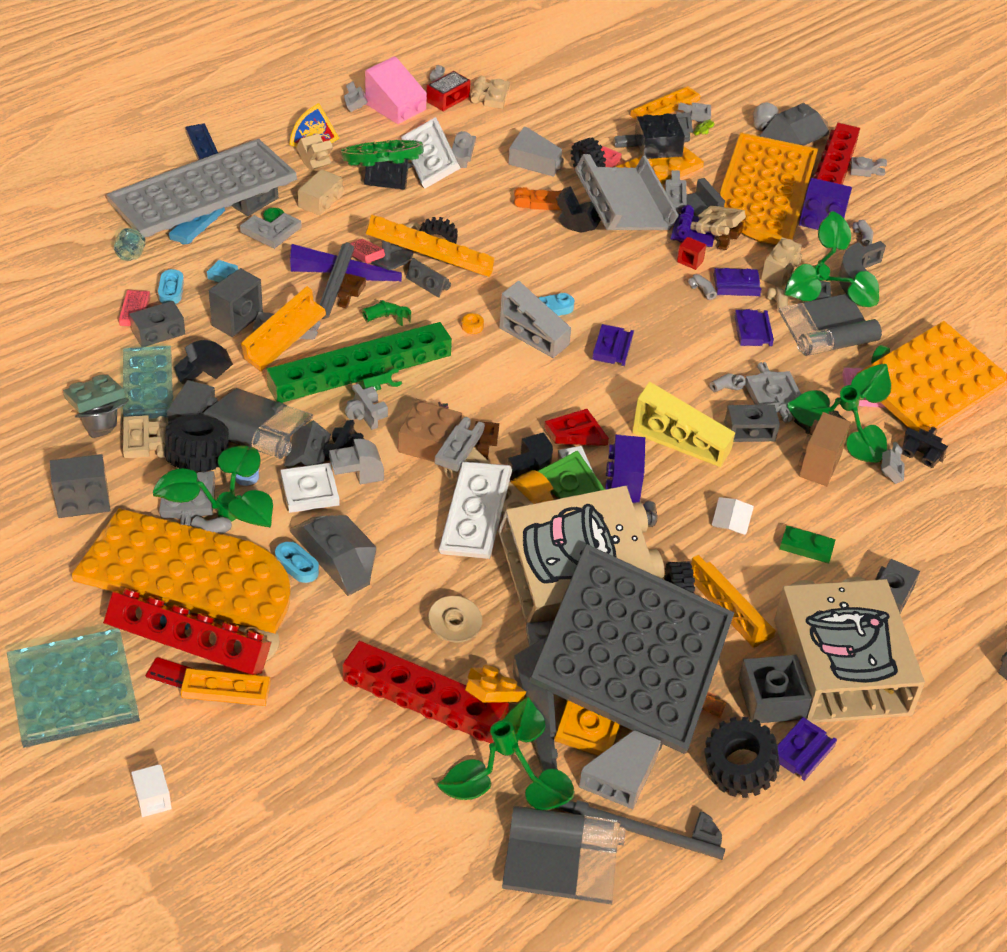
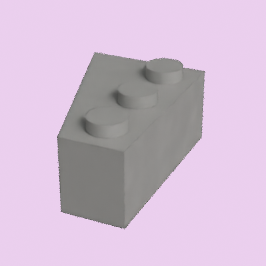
[499,280,571,358]

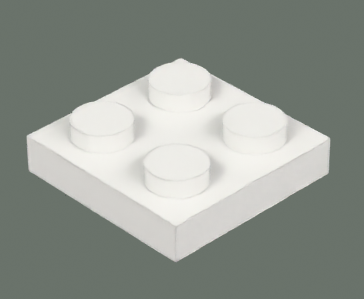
[281,463,340,513]

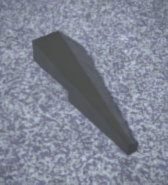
[513,638,558,772]

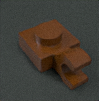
[717,222,744,250]
[338,273,366,308]
[475,421,500,460]

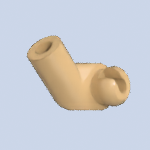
[767,287,788,313]

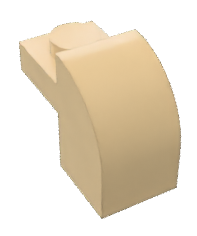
[297,134,333,170]

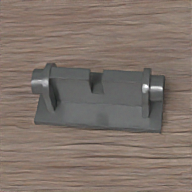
[406,258,451,298]

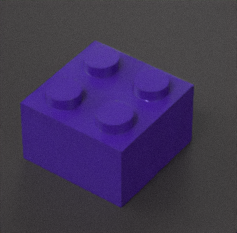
[799,178,852,230]
[605,434,646,503]

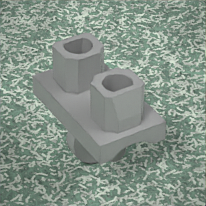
[452,131,476,168]
[345,384,388,430]

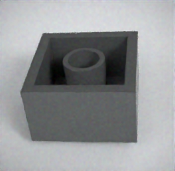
[209,268,263,337]
[50,454,111,518]
[738,655,812,723]

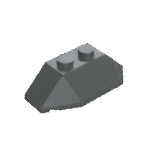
[760,103,829,146]
[290,515,376,596]

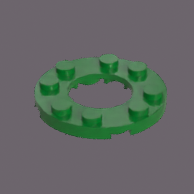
[341,140,424,166]

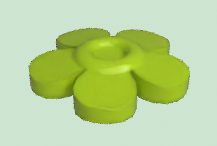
[693,119,715,136]

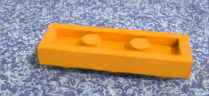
[181,669,271,706]

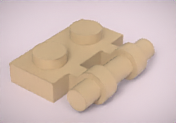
[471,76,510,109]
[691,206,746,236]
[123,415,168,458]

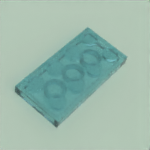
[123,346,173,419]

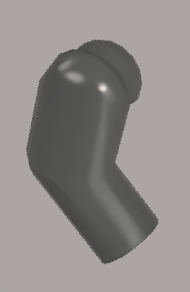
[643,501,658,527]

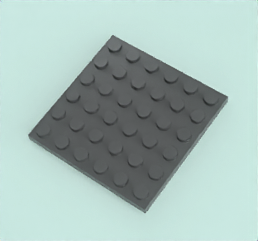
[529,544,734,754]

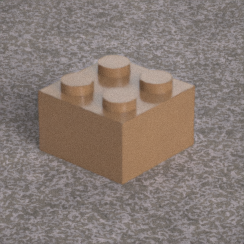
[398,400,462,462]
[798,412,851,486]

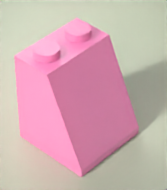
[365,56,426,124]

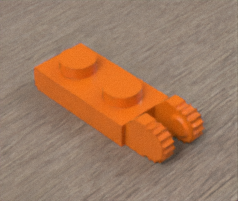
[514,187,562,210]

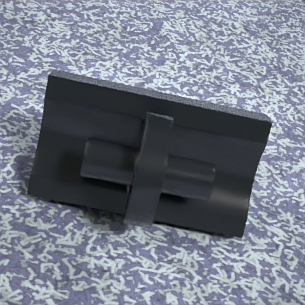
[323,420,364,460]
[902,426,948,468]

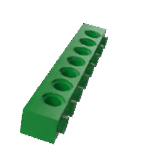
[266,322,452,403]

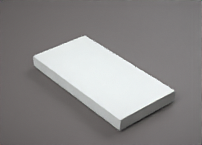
[401,117,461,188]
[439,462,512,559]

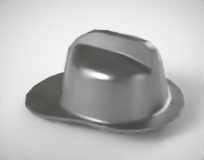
[75,398,129,438]

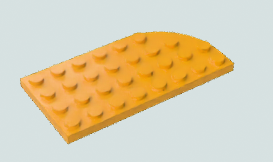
[720,132,818,245]
[72,508,290,634]

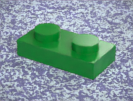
[779,526,836,564]

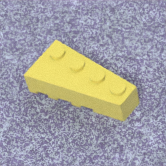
[633,381,735,467]

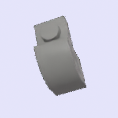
[329,439,384,485]

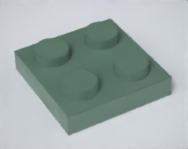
[63,375,126,413]

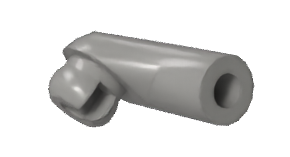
[430,65,445,82]
[853,220,874,246]
[688,274,717,300]
[710,374,746,392]
[191,516,232,534]

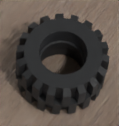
[164,415,229,472]
[704,717,780,798]

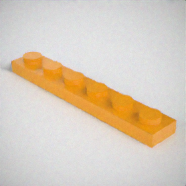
[366,214,494,277]

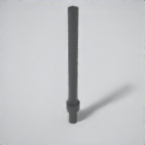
[555,800,726,860]

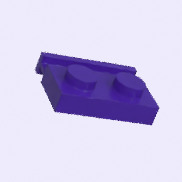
[714,268,762,296]
[734,309,774,346]
[592,324,634,366]
[778,717,838,781]

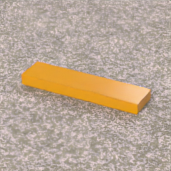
[630,86,700,120]

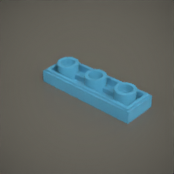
[169,207,225,245]

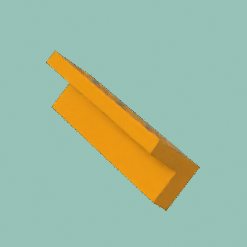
[241,286,326,372]
[691,554,776,648]

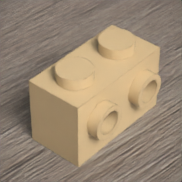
[761,237,803,288]

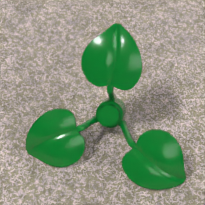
[784,211,879,307]
[787,364,891,463]
[153,446,273,528]
[437,697,575,810]

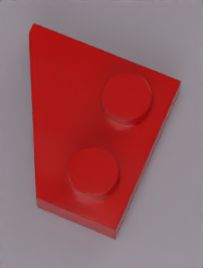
[544,409,609,446]

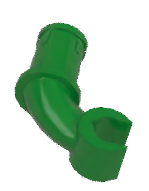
[362,300,411,326]

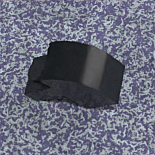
[556,186,601,233]
[174,340,233,385]
[508,432,553,481]

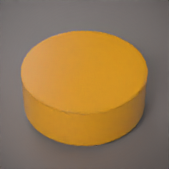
[461,313,484,334]

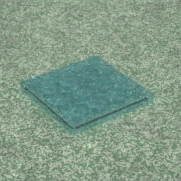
[7,628,140,748]

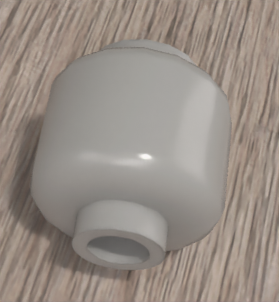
[753,102,779,132]

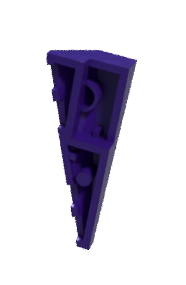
[290,244,402,281]

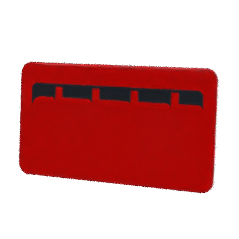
[145,657,197,688]

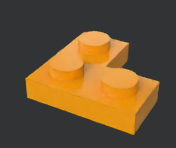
[465,665,527,702]

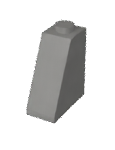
[508,127,564,177]
[579,730,661,809]

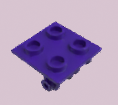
[670,205,715,247]

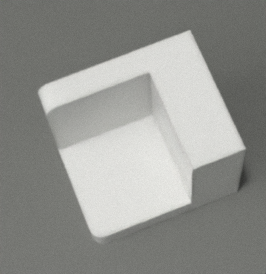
[712,497,754,535]
[131,765,172,817]

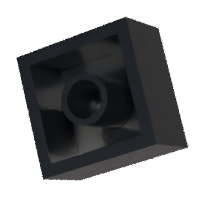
[635,113,685,159]

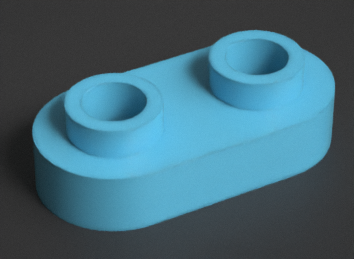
[158,269,184,304]
[539,293,575,316]
[275,542,319,583]

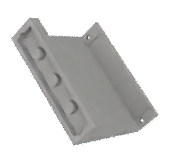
[575,154,679,230]

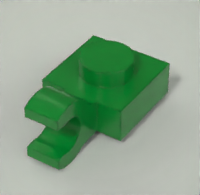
[357,369,402,391]

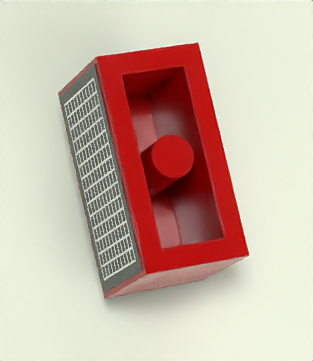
[426,71,471,111]

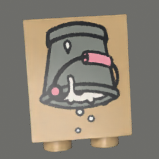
[498,486,664,623]
[774,577,925,723]

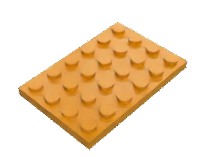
[856,321,1007,432]

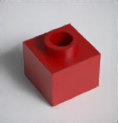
[677,237,707,270]

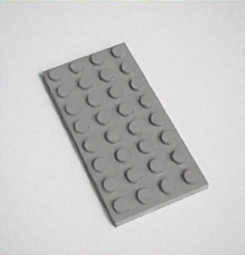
[106,139,297,238]

